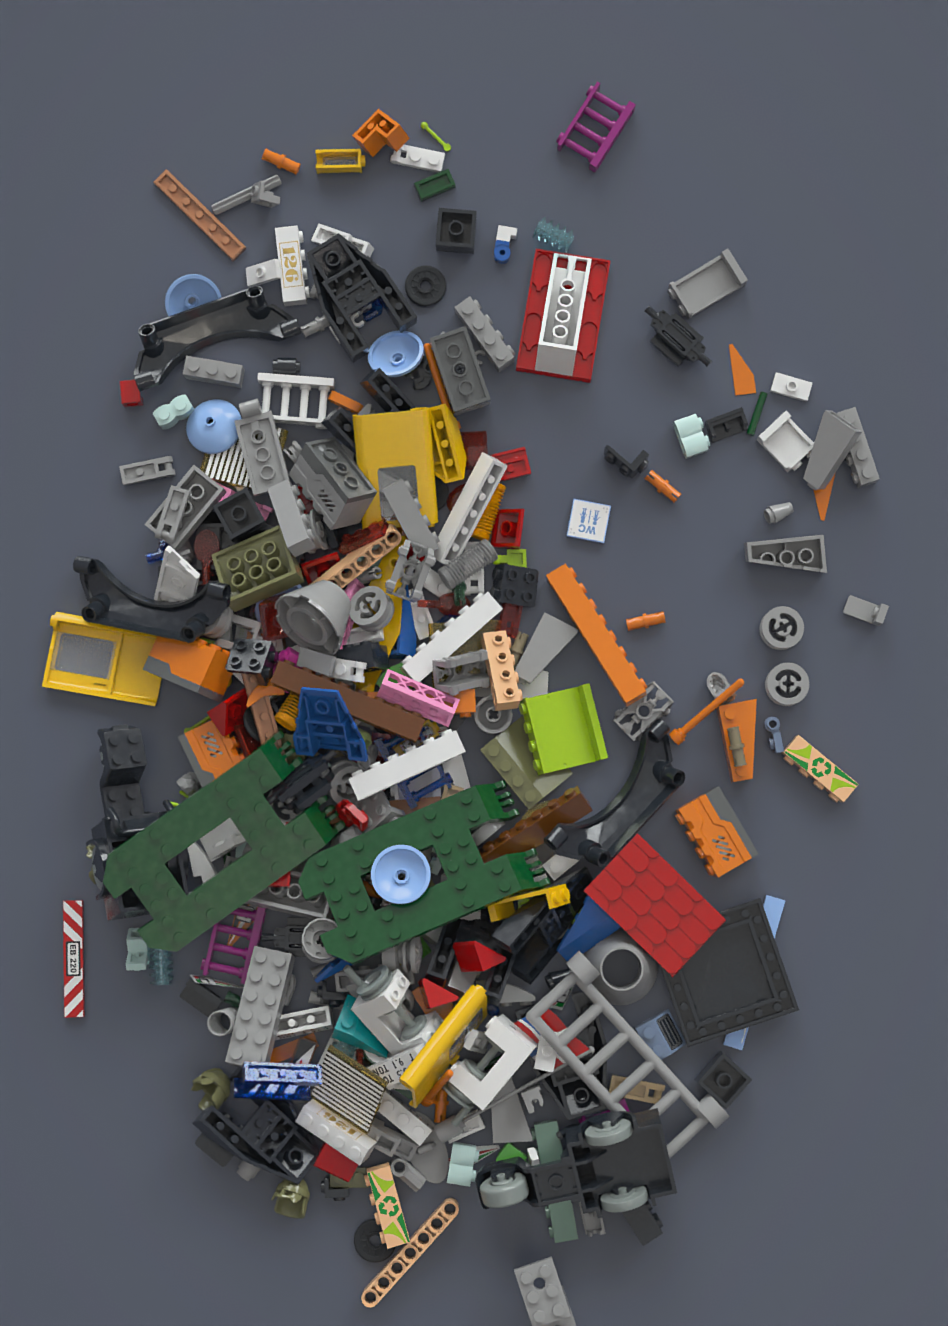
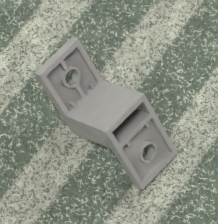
[514,1256,576,1326]

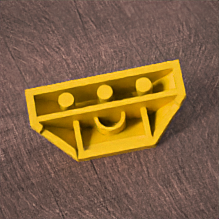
[429,404,467,483]

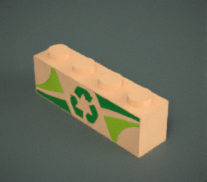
[782,735,858,803]
[364,1162,410,1249]

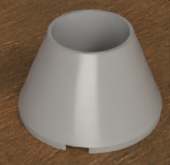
[274,580,351,655]
[583,927,658,1006]

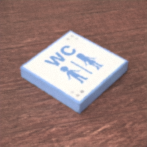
[566,499,611,544]

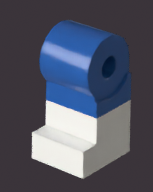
[494,225,517,264]

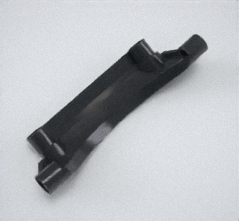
[133,286,301,392]
[73,556,231,643]
[544,719,685,868]

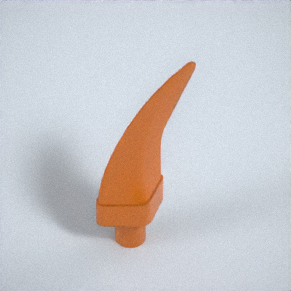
[246,678,284,707]

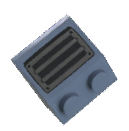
[634,1009,686,1060]

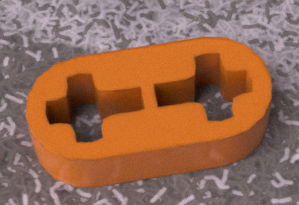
[327,391,364,415]

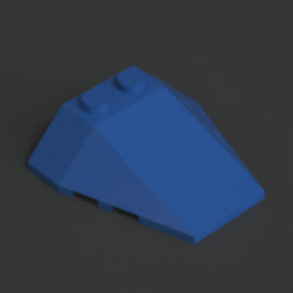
[293,687,368,762]

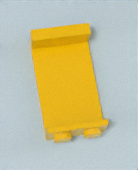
[488,884,570,922]

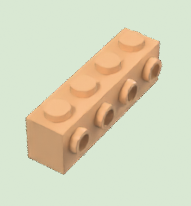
[481,630,523,711]

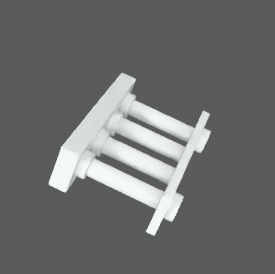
[258,373,335,429]

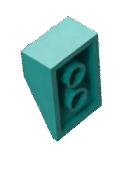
[331,995,389,1059]

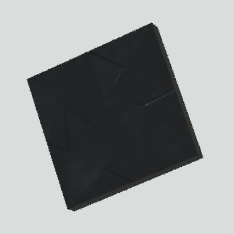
[660,898,799,1047]

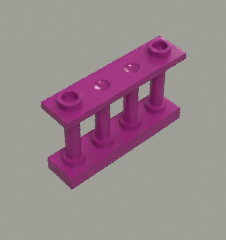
[556,81,636,173]
[201,907,267,984]

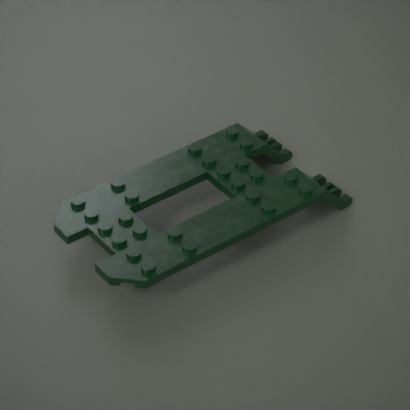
[102,730,346,952]
[298,780,551,965]

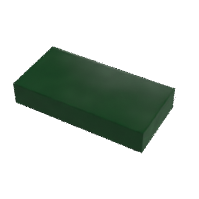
[414,169,456,202]

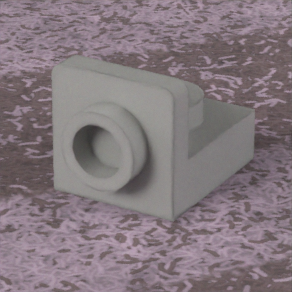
[250,181,280,208]

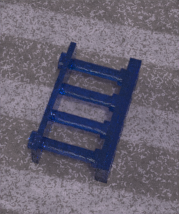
[374,726,454,810]
[233,1061,322,1101]

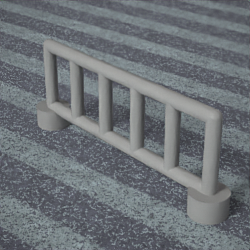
[526,951,730,1158]

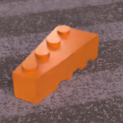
[716,699,757,783]

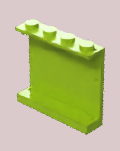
[519,683,608,775]

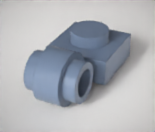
[764,717,784,753]

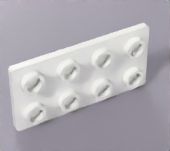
[200,818,246,862]

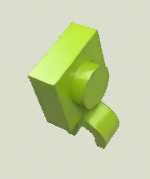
[493,549,527,568]

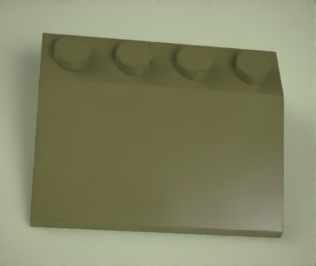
[211,525,304,612]
[480,716,573,810]

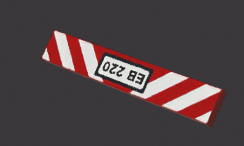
[63,900,85,1018]

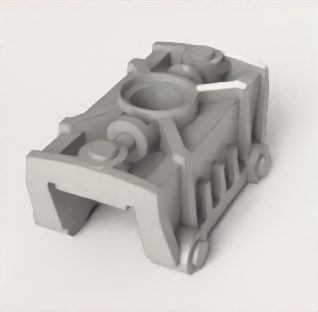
[385,539,436,603]
[432,649,490,696]
[613,681,674,742]

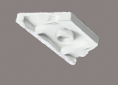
[154,546,200,602]

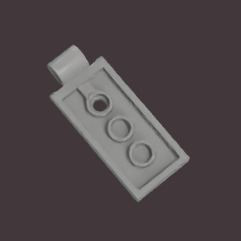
[234,398,291,497]

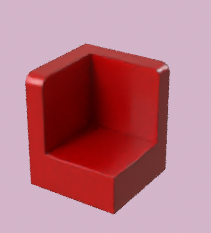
[120,380,144,407]

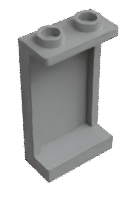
[668,248,748,319]

